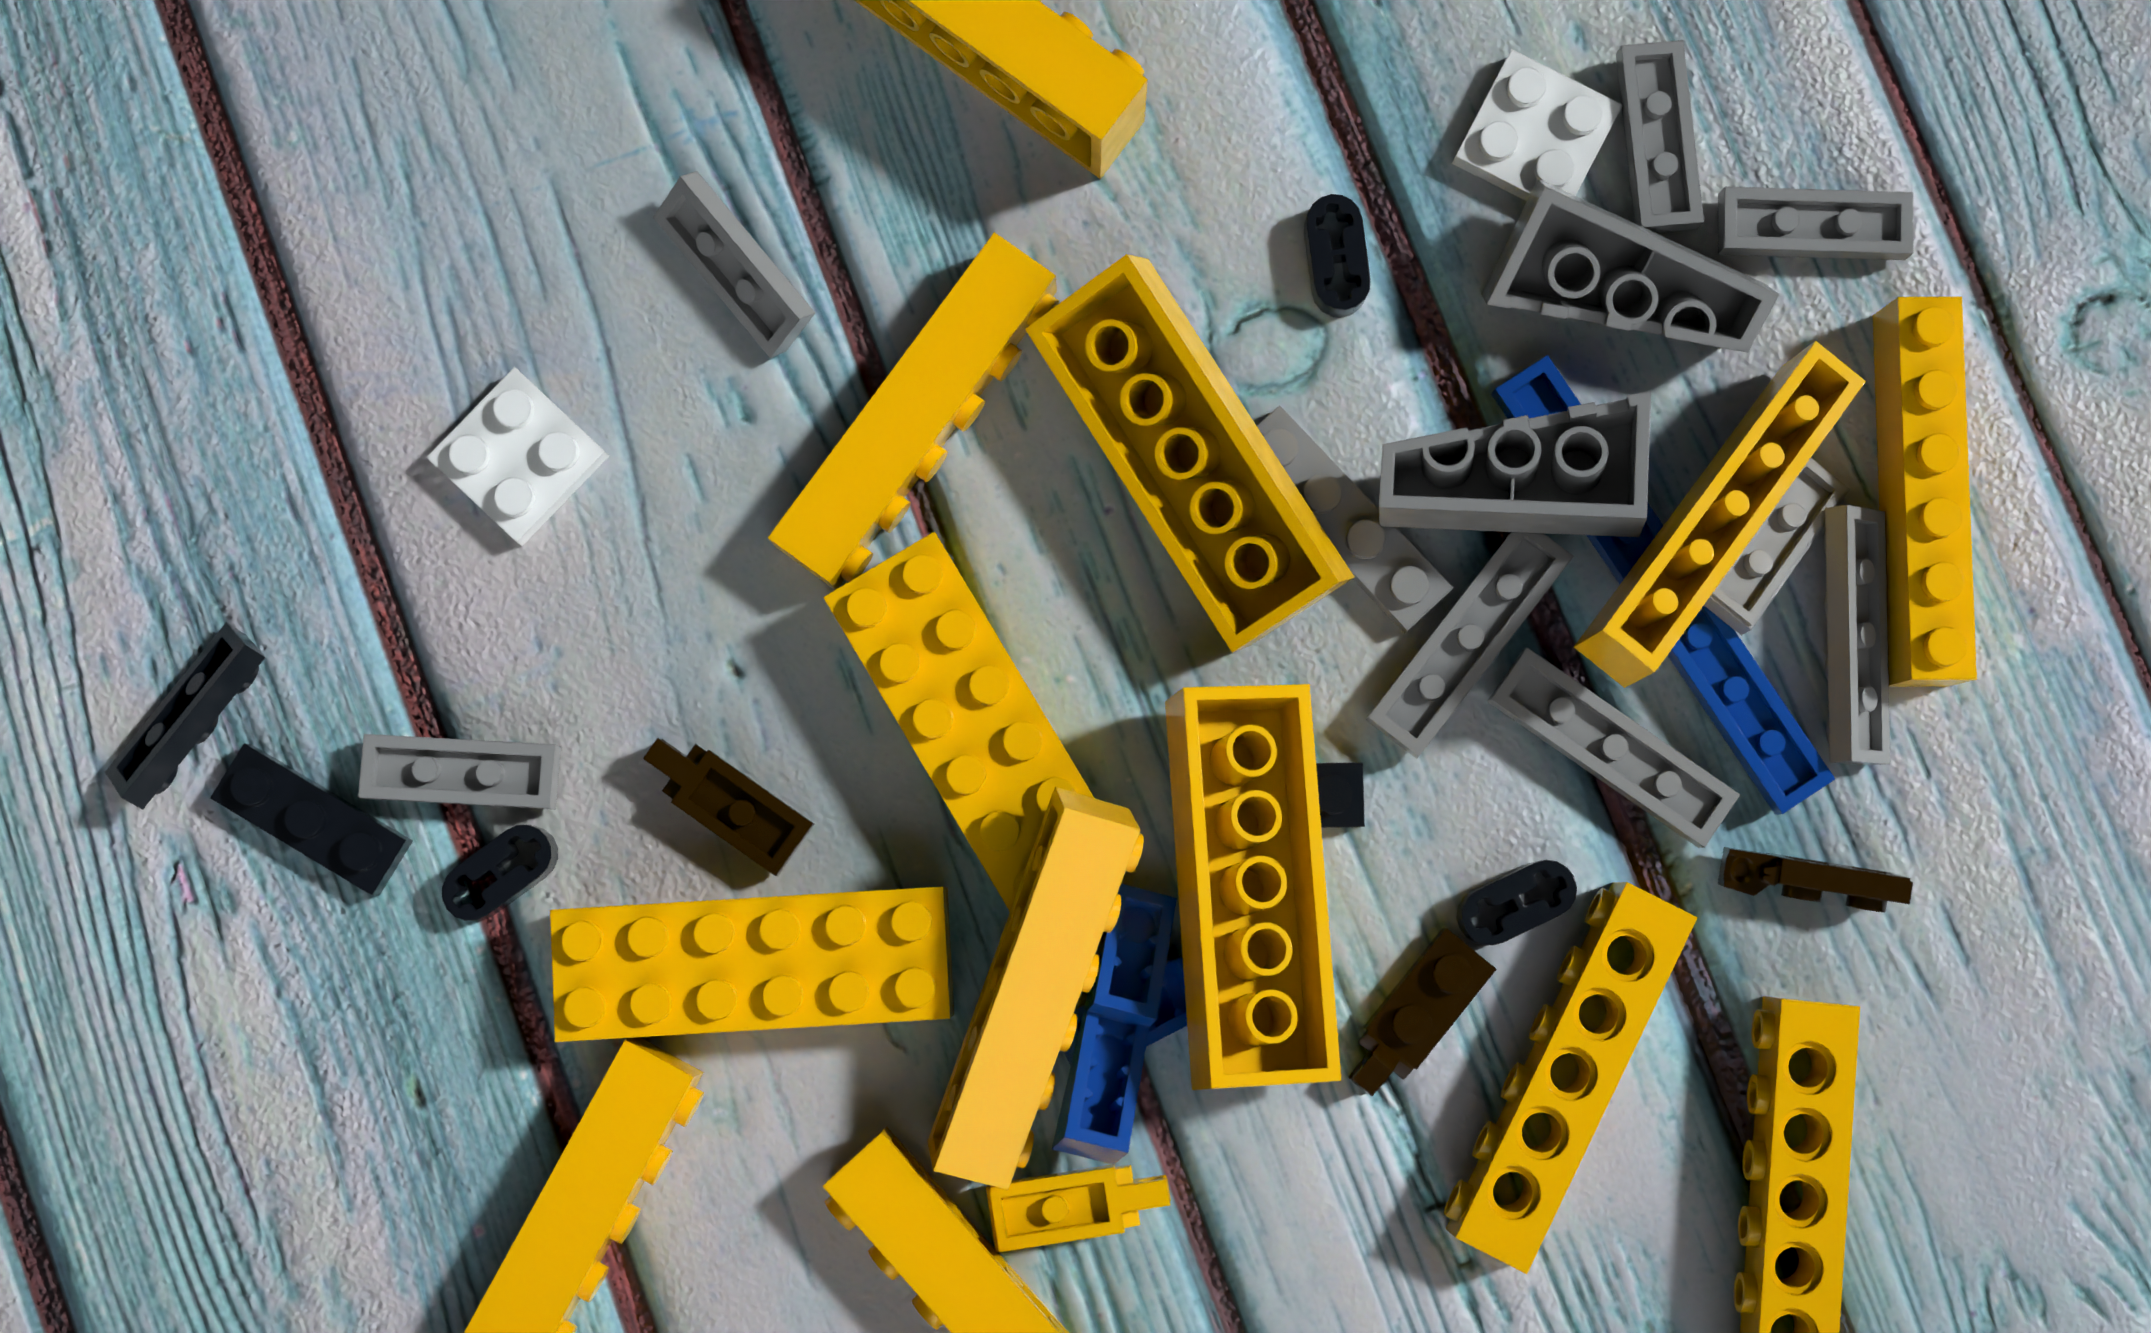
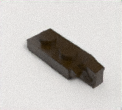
[643,738,815,876]
[1718,847,1913,912]
[1348,928,1497,1096]

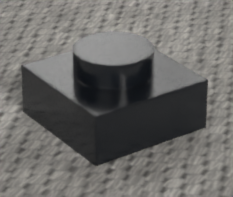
[1316,763,1365,828]

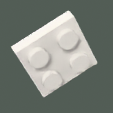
[1452,49,1622,201]
[427,367,609,546]

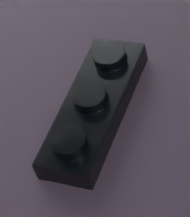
[105,622,266,810]
[210,743,413,896]

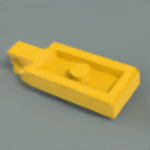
[986,1164,1171,1252]

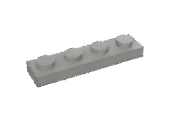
[1257,405,1453,634]
[1823,505,1890,765]
[1366,532,1574,759]
[1487,647,1740,848]

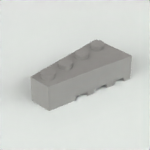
[1481,179,1779,353]
[1379,391,1651,537]

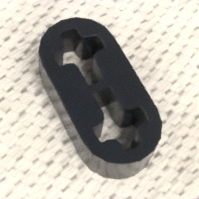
[1304,194,1371,317]
[442,825,558,921]
[1456,860,1577,945]

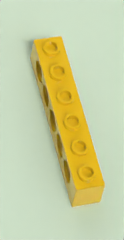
[1444,882,1698,1274]
[1733,996,1860,1333]

